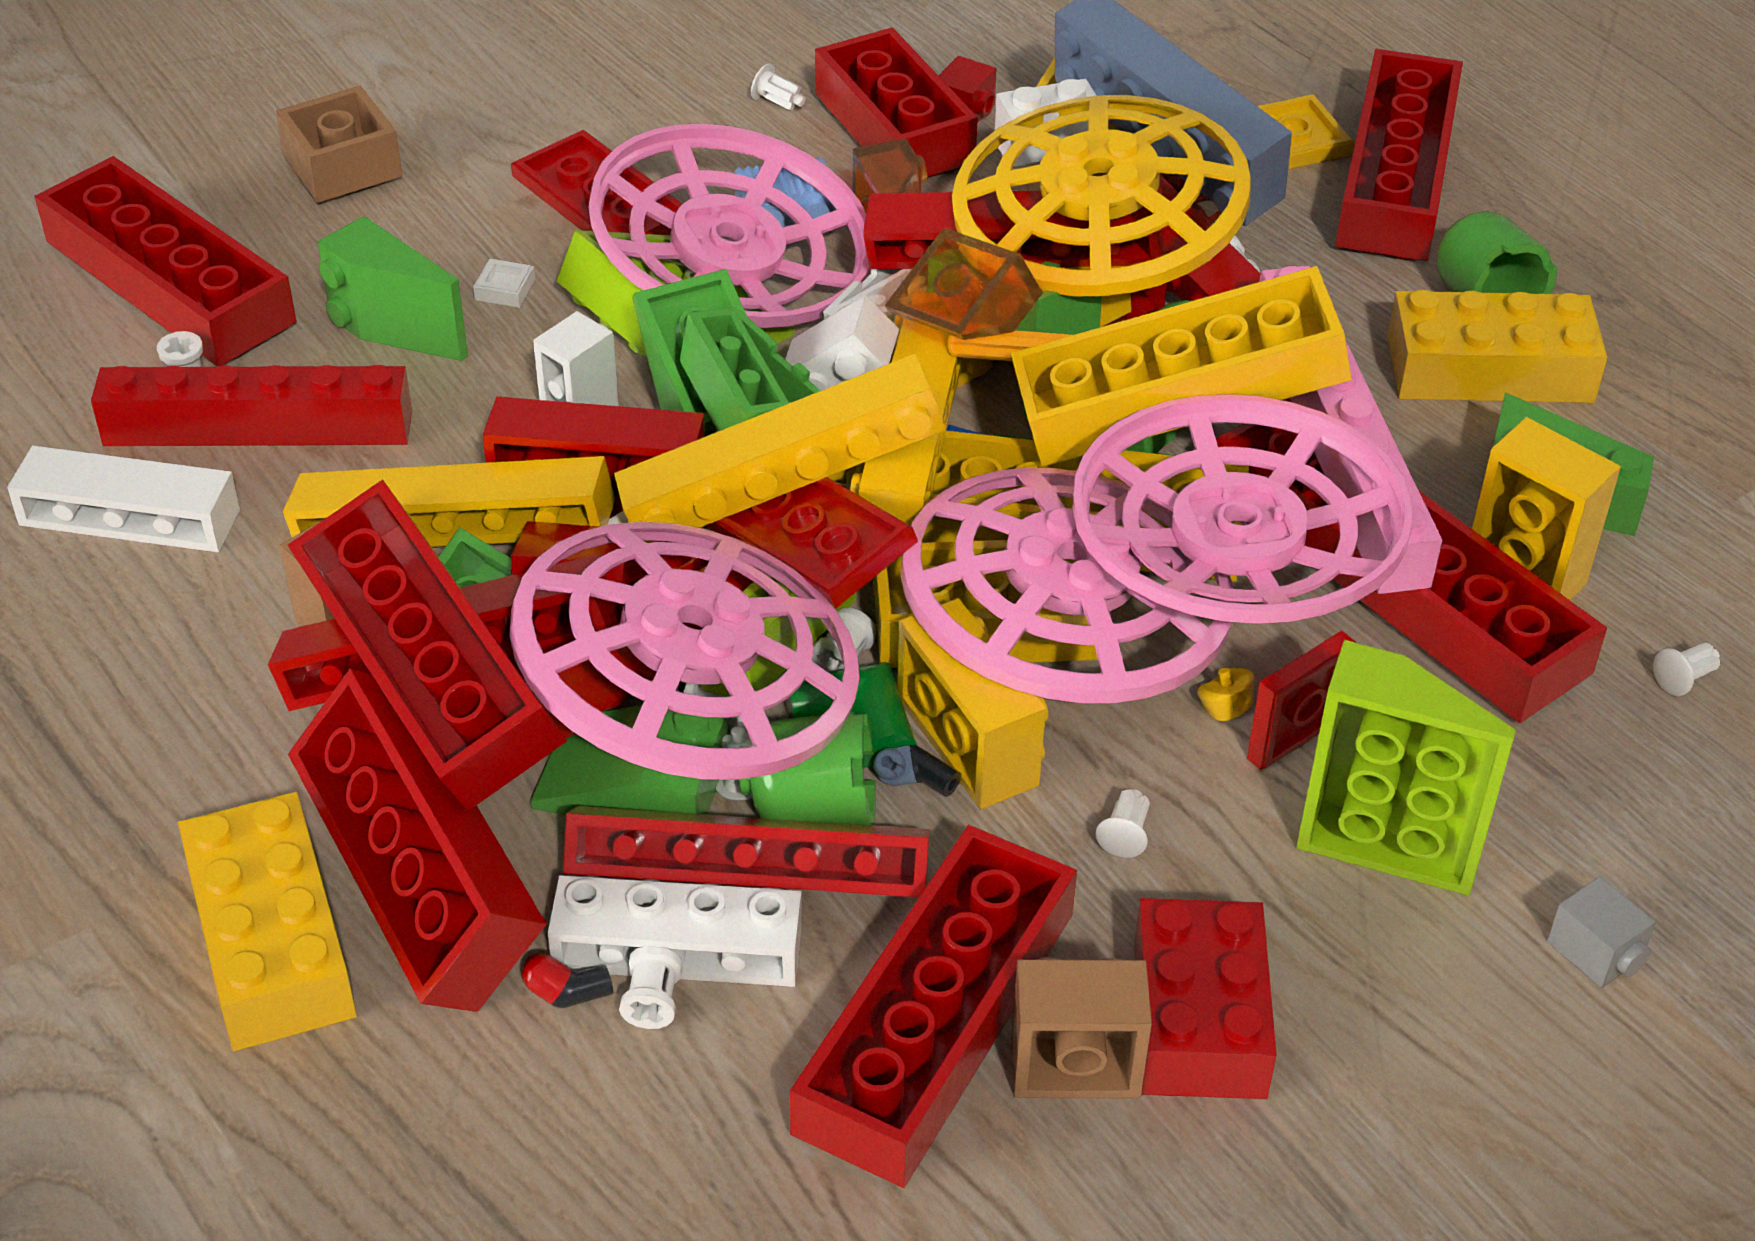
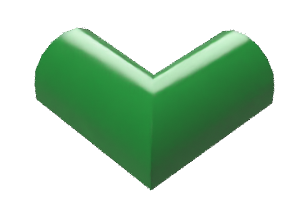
[784,662,917,768]

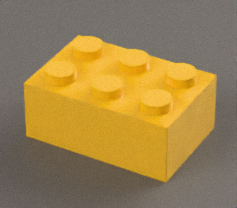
[1472,417,1621,600]
[897,598,1048,810]

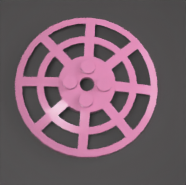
[589,124,869,328]
[1072,394,1413,624]
[901,468,1235,703]
[510,522,859,780]

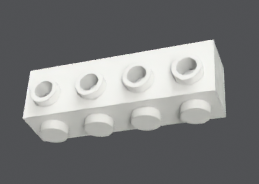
[548,875,802,987]

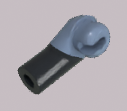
[873,745,961,797]

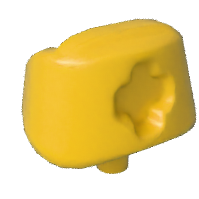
[1197,668,1254,722]

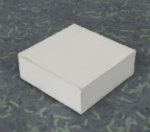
[473,259,535,308]

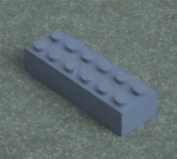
[1054,0,1292,226]

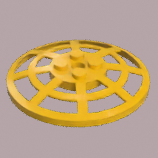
[952,95,1251,296]

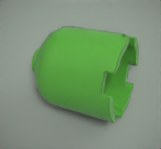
[1436,211,1558,294]
[739,712,876,825]

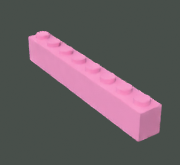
[1260,266,1442,594]

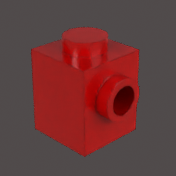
[939,55,997,122]

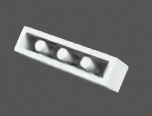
[7,445,240,552]

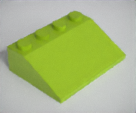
[556,230,796,357]
[1296,640,1516,896]

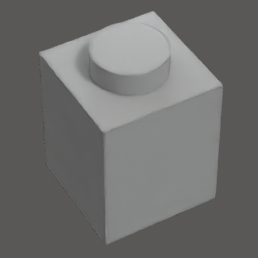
[1547,876,1656,988]

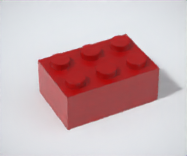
[1134,898,1277,1099]

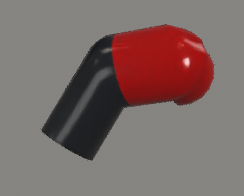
[522,953,614,1008]

